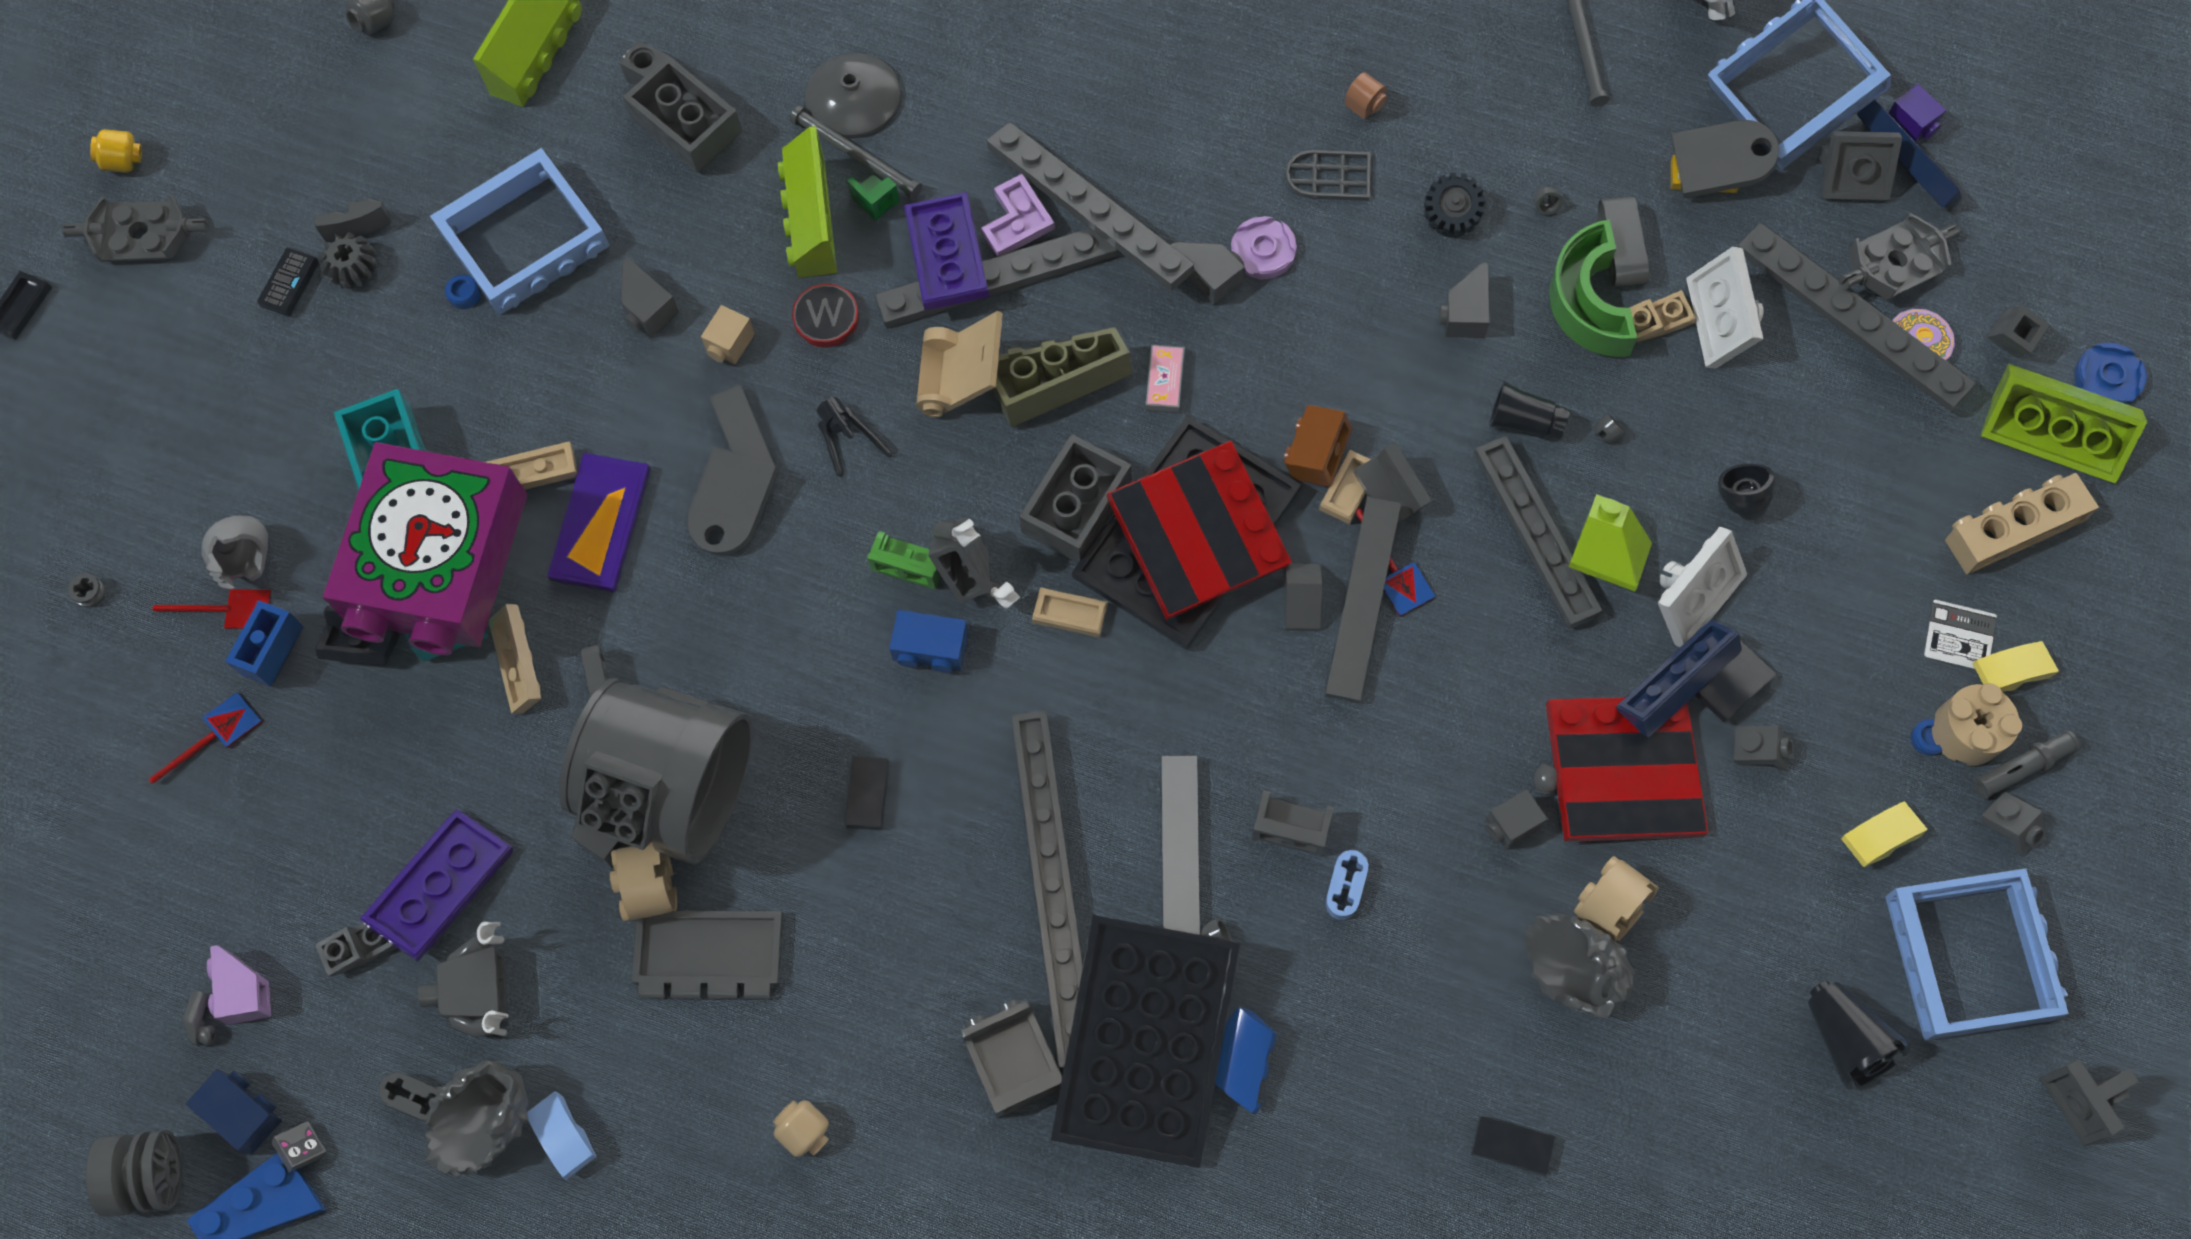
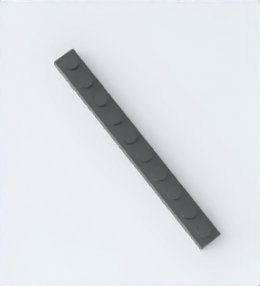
[1011,710,1083,1070]

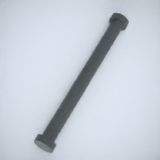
[1568,0,1609,107]
[790,105,922,200]

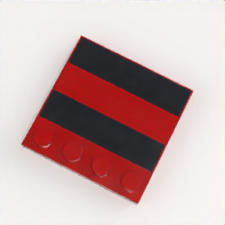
[1106,441,1292,620]
[1545,697,1708,842]

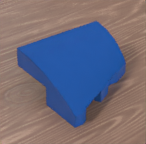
[1215,1006,1277,1114]

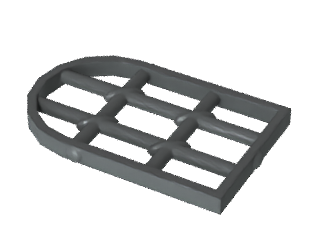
[1285,150,1372,201]

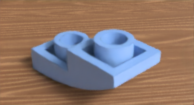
[527,1091,596,1180]

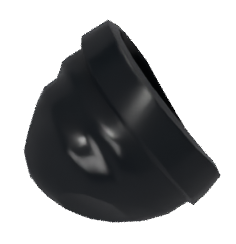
[1718,463,1775,520]

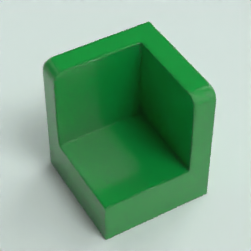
[847,175,900,221]

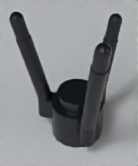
[817,397,892,477]

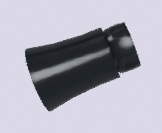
[1489,381,1570,439]

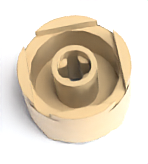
[1932,683,2022,766]
[610,842,677,922]
[1574,856,1659,942]

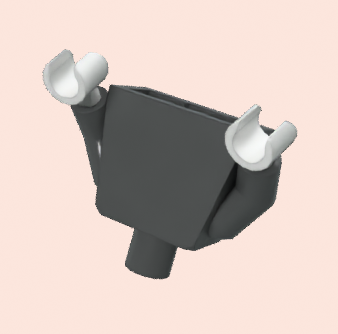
[928,518,1020,609]
[418,922,509,1038]

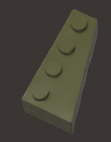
[991,327,1133,427]

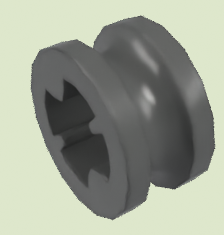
[68,573,106,608]

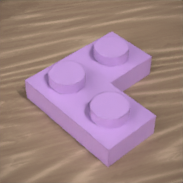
[981,174,1055,257]

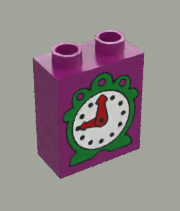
[322,442,528,656]

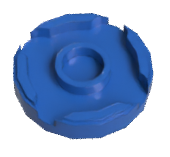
[2074,343,2147,405]

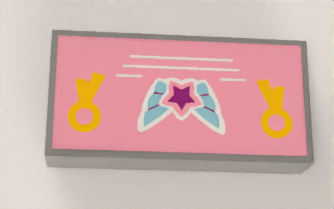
[1146,345,1185,413]

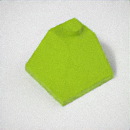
[1569,494,1652,592]

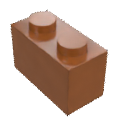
[1284,405,1353,487]

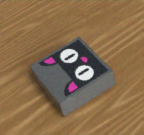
[271,1121,326,1173]

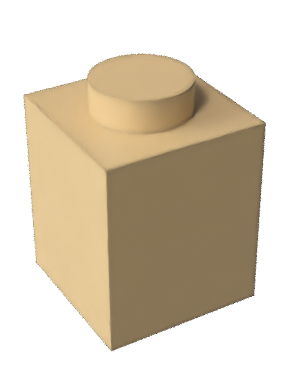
[701,305,755,365]

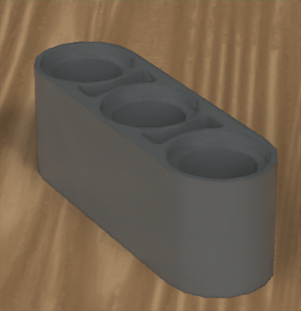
[1597,196,1650,287]

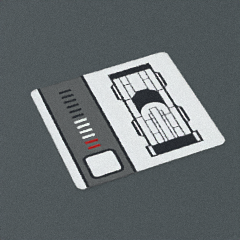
[1924,600,1997,669]

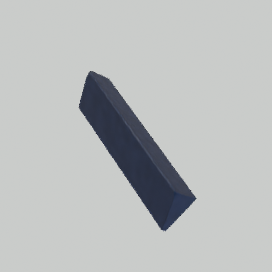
[1857,100,1962,207]
[1616,619,1742,737]

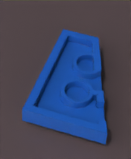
[187,1153,327,1239]

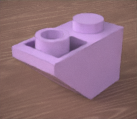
[207,945,271,1025]

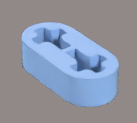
[1325,850,1368,920]

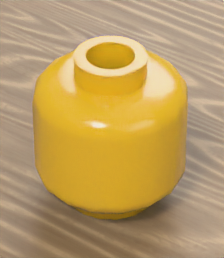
[90,129,142,173]

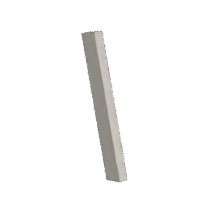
[1162,756,1200,935]

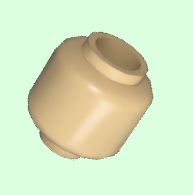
[772,1100,829,1157]

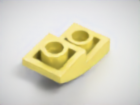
[1972,641,2059,692]
[1841,801,1928,867]

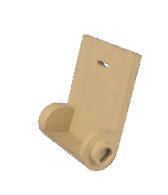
[916,311,1003,417]

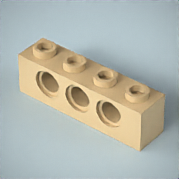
[1945,473,2099,575]

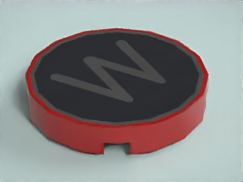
[792,283,859,348]

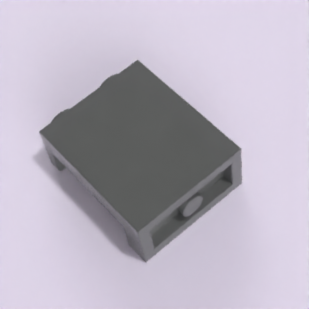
[960,999,1062,1118]

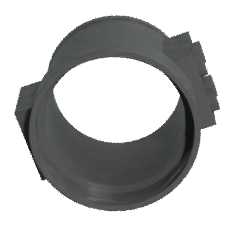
[559,678,753,864]

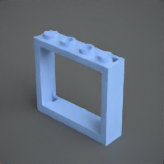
[1708,0,1891,170]
[430,148,610,315]
[1885,868,2069,1041]

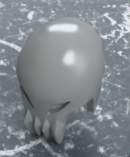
[201,515,269,589]

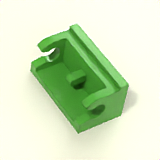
[867,531,941,590]

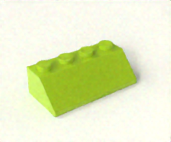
[473,0,582,107]
[778,126,837,278]
[1981,363,2147,484]

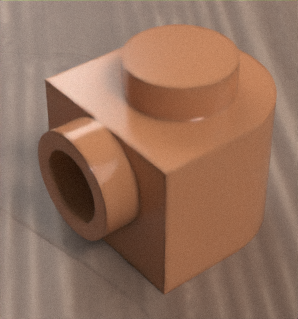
[1345,72,1387,120]

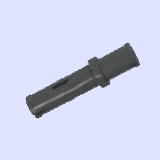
[1973,730,2080,799]

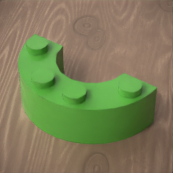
[1549,219,1637,357]

